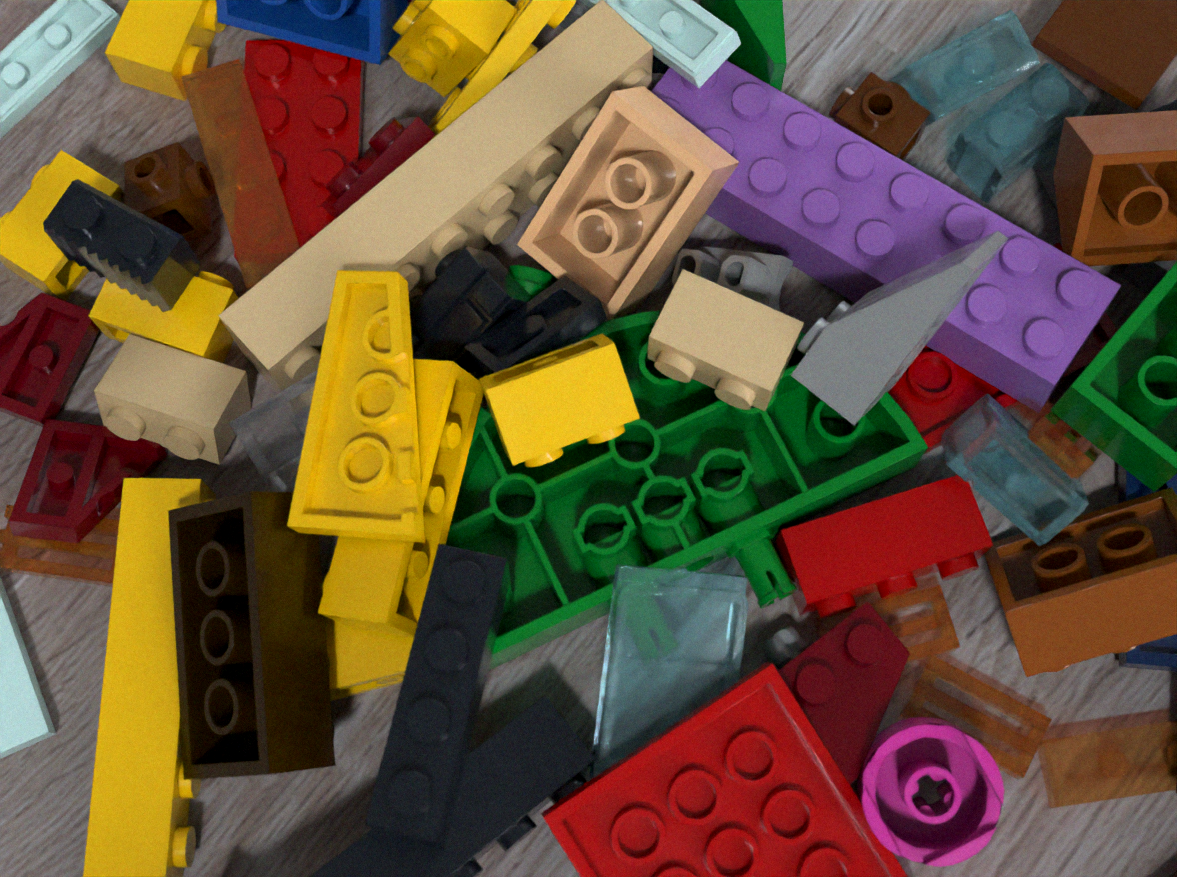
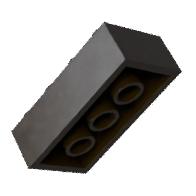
[168,491,335,780]

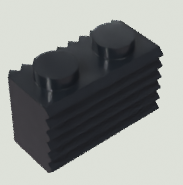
[43,179,200,312]

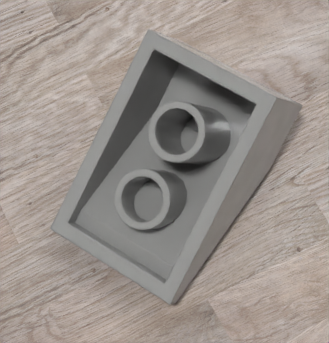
[791,231,1009,425]

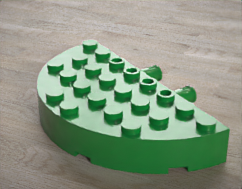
[446,310,928,671]

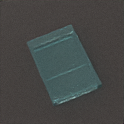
[589,564,749,778]

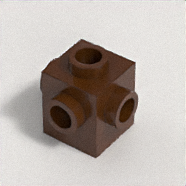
[829,72,931,161]
[121,142,215,241]

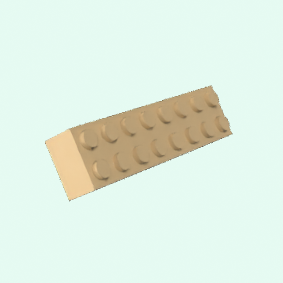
[218,0,653,409]

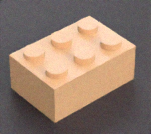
[517,86,740,321]

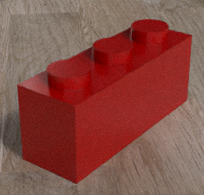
[774,472,993,619]

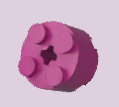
[857,717,1004,867]

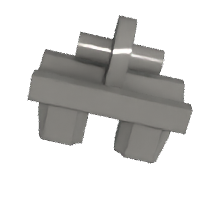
[672,245,793,312]

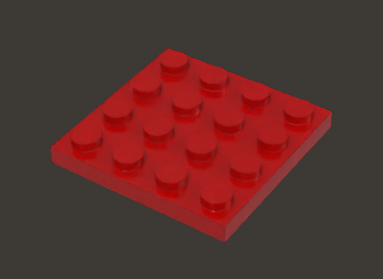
[540,662,908,877]

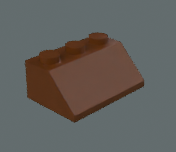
[1053,110,1177,267]
[984,487,1177,677]

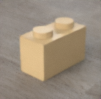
[647,269,804,411]
[94,334,251,465]

